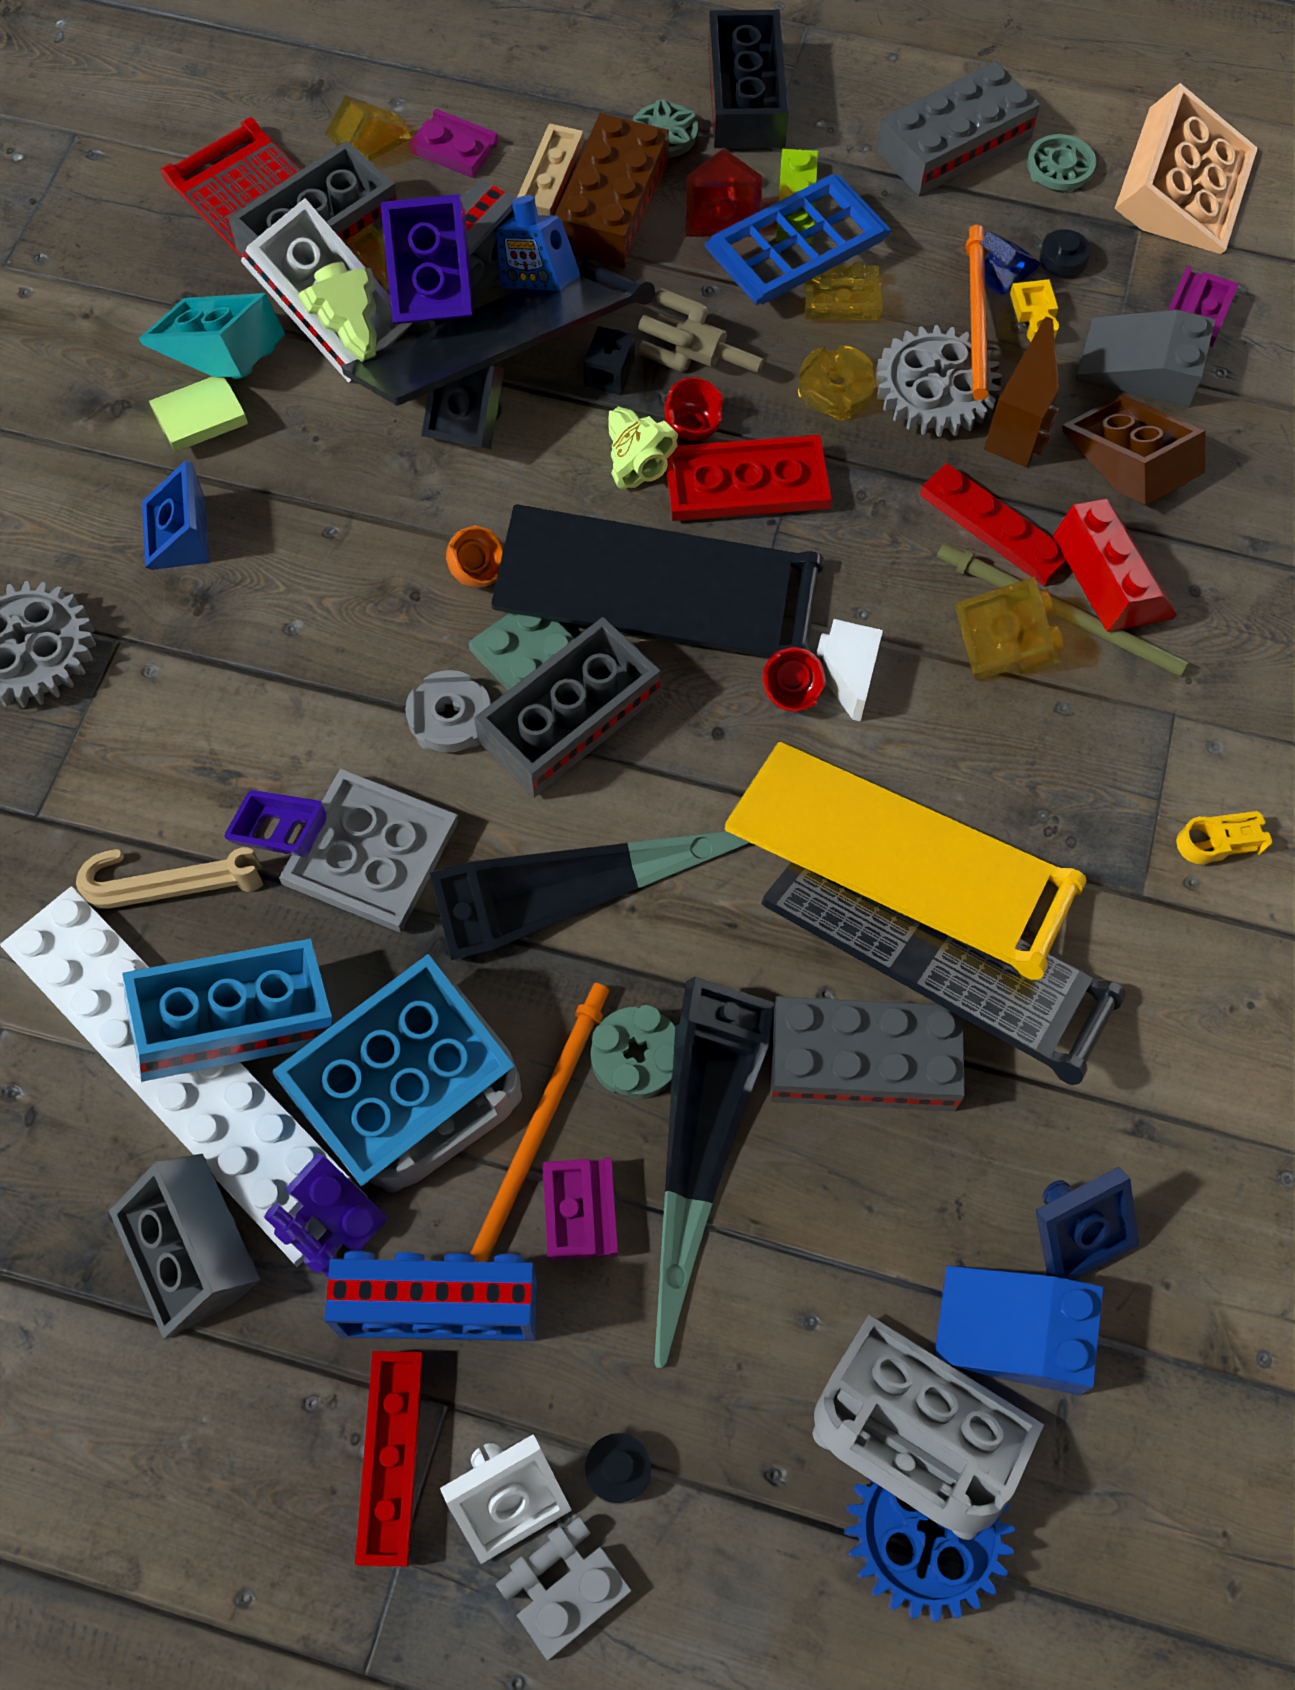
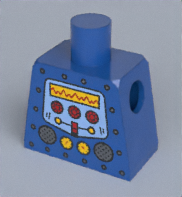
[496,195,580,291]

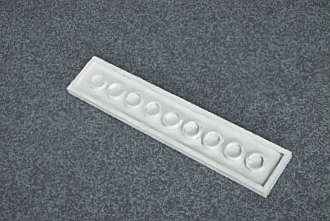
[0,886,369,1267]

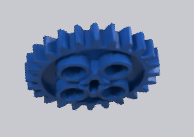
[844,1478,1015,1622]

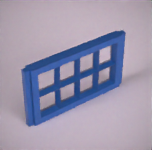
[705,174,891,305]

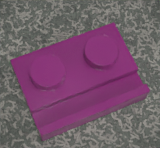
[410,109,499,178]
[1168,266,1239,347]
[543,1157,618,1261]

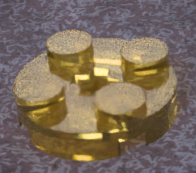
[798,345,876,421]

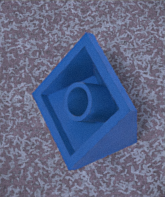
[142,460,209,570]

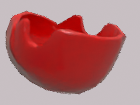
[664,377,724,442]
[761,646,826,712]

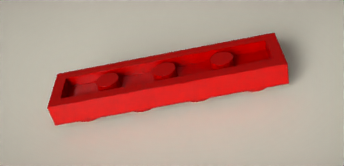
[919,463,1068,587]
[355,1351,424,1567]

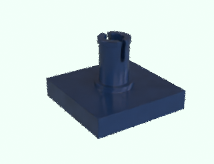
[1035,1167,1139,1280]

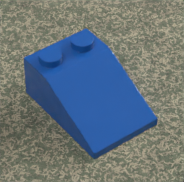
[934,1266,1103,1396]

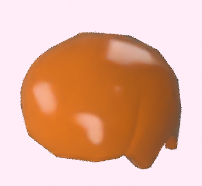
[446,525,504,588]

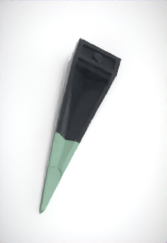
[429,831,750,960]
[654,977,774,1368]

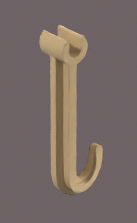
[76,847,263,909]

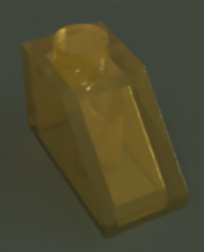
[325,95,414,162]

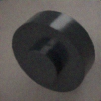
[1040,229,1091,277]
[585,1433,651,1505]

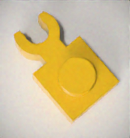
[1010,279,1059,342]

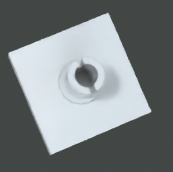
[440,1435,572,1564]

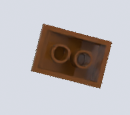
[984,316,1059,468]
[1062,394,1206,505]

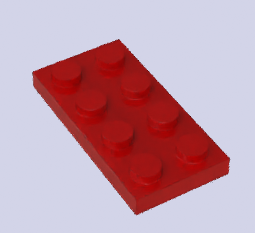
[666,435,831,521]

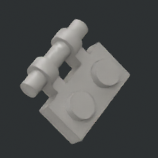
[496,1517,631,1661]

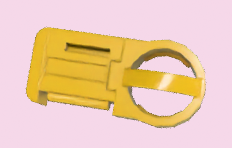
[1176,811,1272,865]

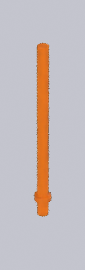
[965,225,988,400]
[470,983,610,1262]

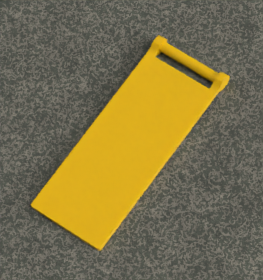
[724,742,1086,980]

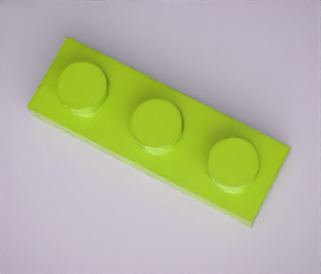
[776,149,818,244]

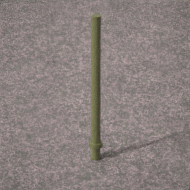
[936,543,1188,677]

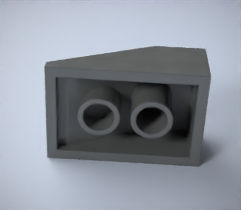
[1076,310,1215,408]

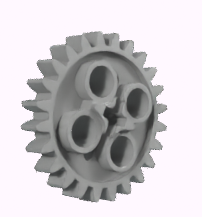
[874,325,1002,437]
[0,581,96,708]

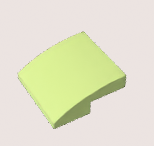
[149,377,248,453]

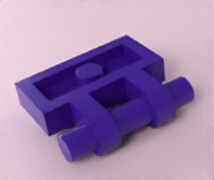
[264,1153,388,1278]

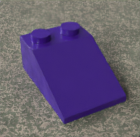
[380,194,473,325]

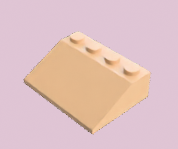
[1115,83,1258,254]

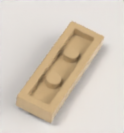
[517,123,584,216]

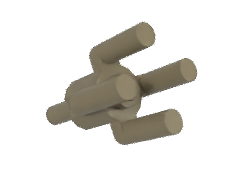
[638,288,764,374]

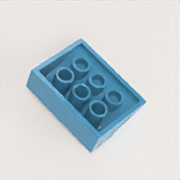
[273,954,514,1186]

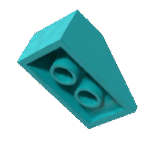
[139,293,286,379]

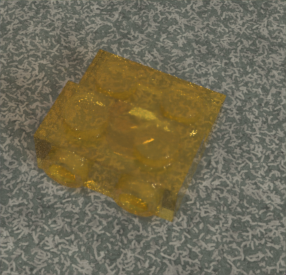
[954,577,1065,681]

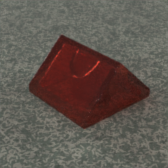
[685,148,763,237]

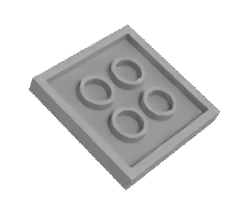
[279,769,459,933]

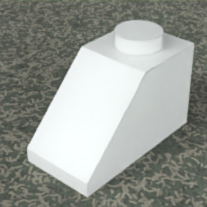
[816,619,883,721]

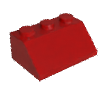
[1053,499,1177,632]

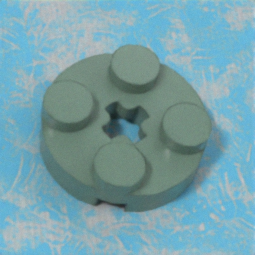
[590,1005,675,1100]

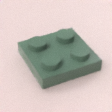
[468,613,574,690]

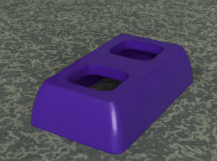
[224,790,327,857]

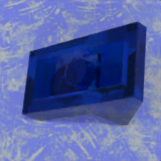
[980,230,1041,295]

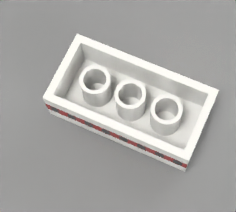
[241,198,412,383]

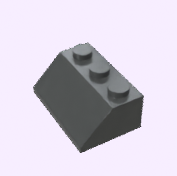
[109,1153,260,1339]

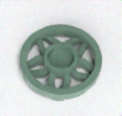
[633,99,698,158]
[1027,134,1096,193]

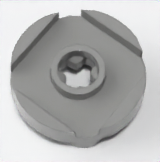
[405,670,490,753]

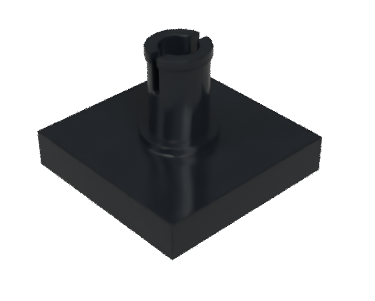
[421,365,504,449]

